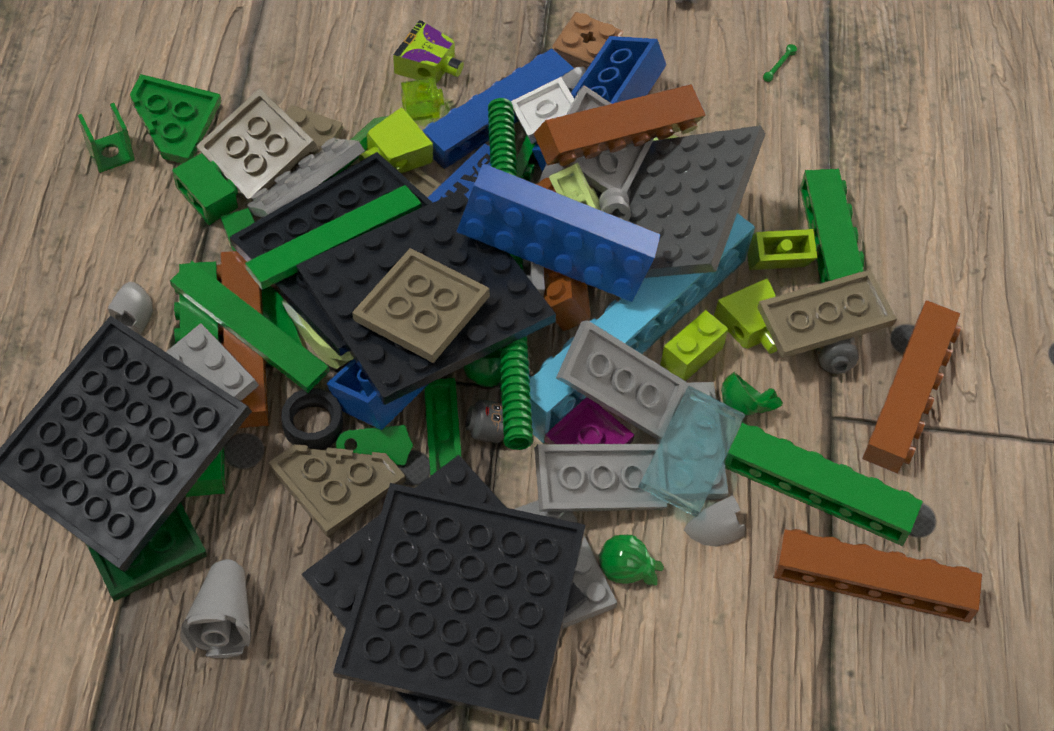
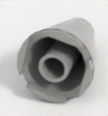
[180,559,251,658]

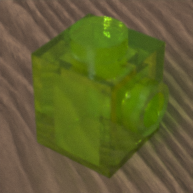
[401,78,444,121]

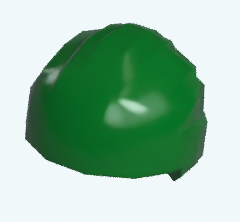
[463,349,501,387]
[721,371,783,417]
[598,534,664,586]

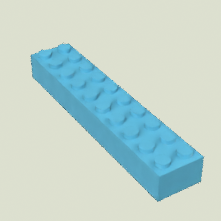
[529,213,755,443]

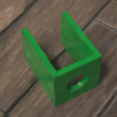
[77,102,135,173]

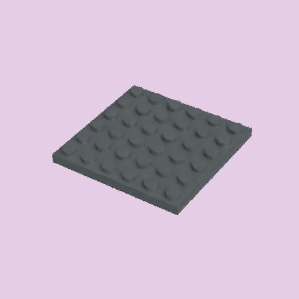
[594,125,766,278]

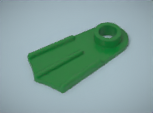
[336,425,413,465]

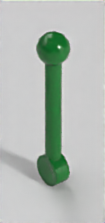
[763,44,797,82]

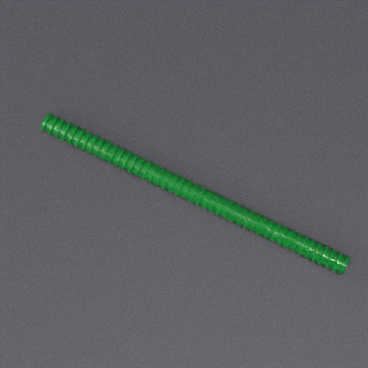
[488,98,534,450]

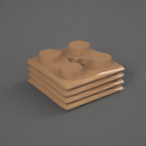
[552,12,624,70]

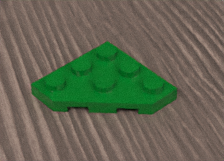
[130,74,222,164]

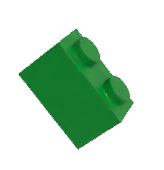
[172,153,238,225]

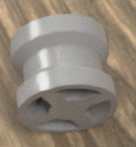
[599,188,631,221]

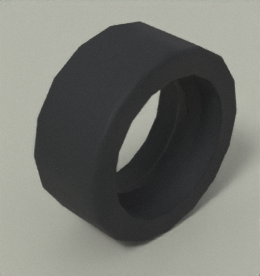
[281,388,343,450]

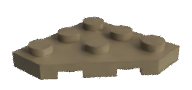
[268,444,406,537]

